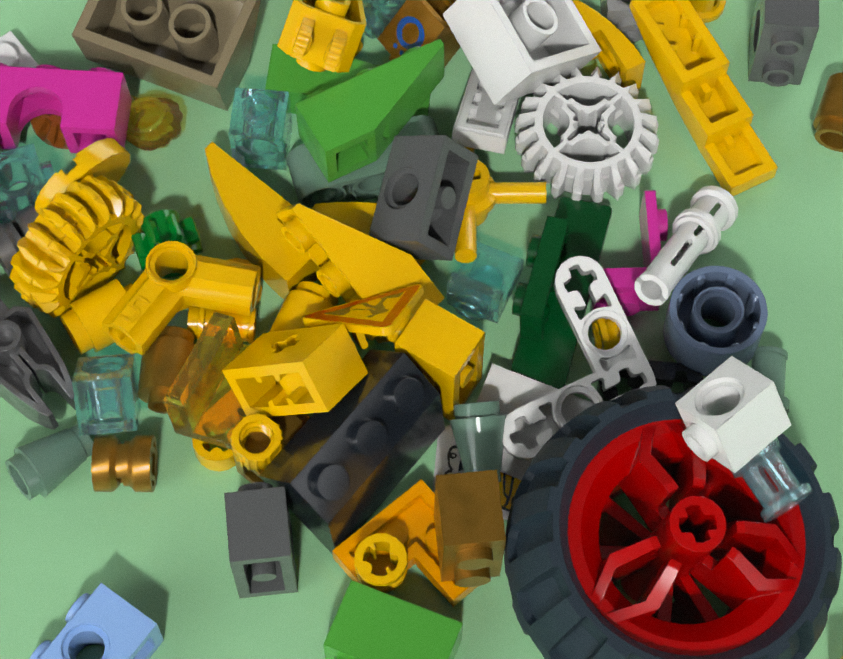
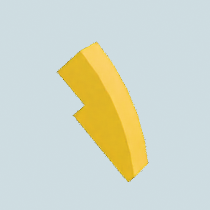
[205,142,319,300]

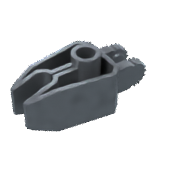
[0,299,82,430]

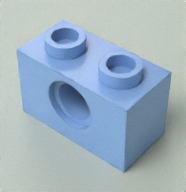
[29,583,164,659]

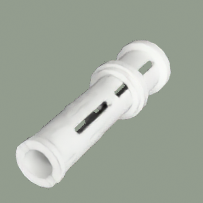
[635,185,738,306]

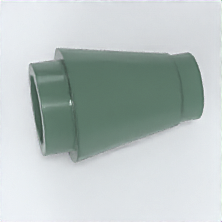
[449,401,506,482]
[5,424,93,500]

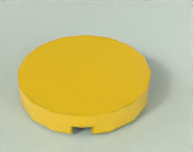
[35,138,130,214]

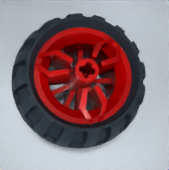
[504,385,842,659]

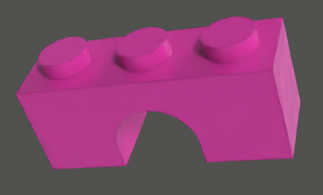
[0,63,132,153]

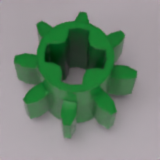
[131,209,203,278]

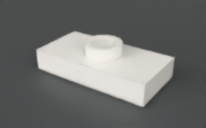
[452,69,520,154]

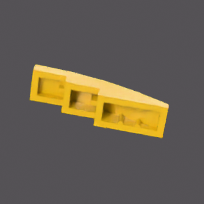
[629,0,778,196]

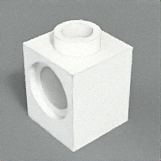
[675,356,791,473]

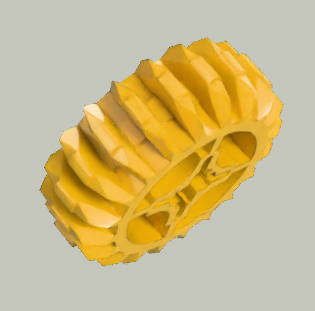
[9,175,145,318]

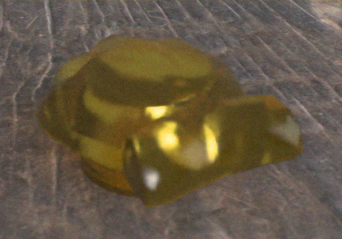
[126,95,183,151]

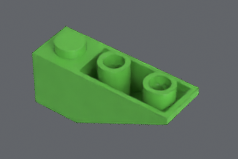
[295,39,444,183]

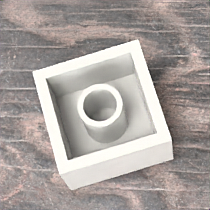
[442,0,602,105]

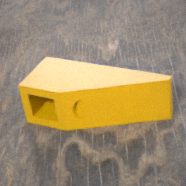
[276,203,445,343]

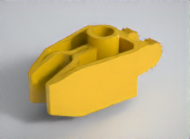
[277,0,367,73]

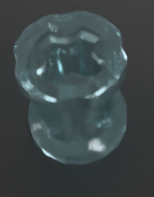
[730,438,813,523]

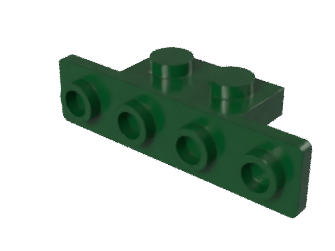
[511,196,612,389]

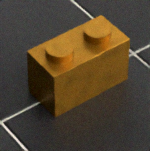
[434,470,506,587]

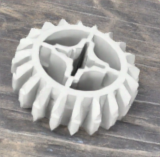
[515,66,659,204]

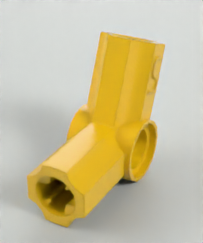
[102,241,261,355]

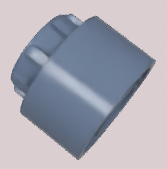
[663,266,768,377]

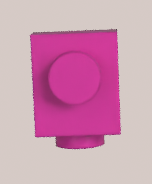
[592,190,672,317]

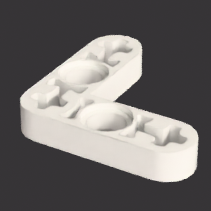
[502,256,656,460]

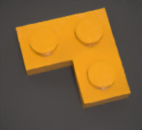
[332,479,478,607]

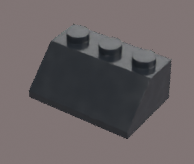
[259,349,445,554]

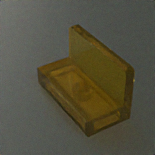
[163,312,249,450]

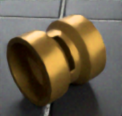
[91,435,158,492]

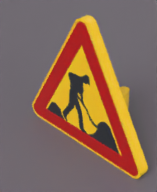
[302,284,424,349]

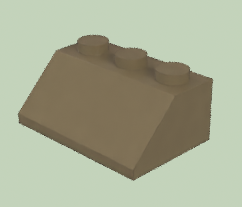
[72,0,261,111]

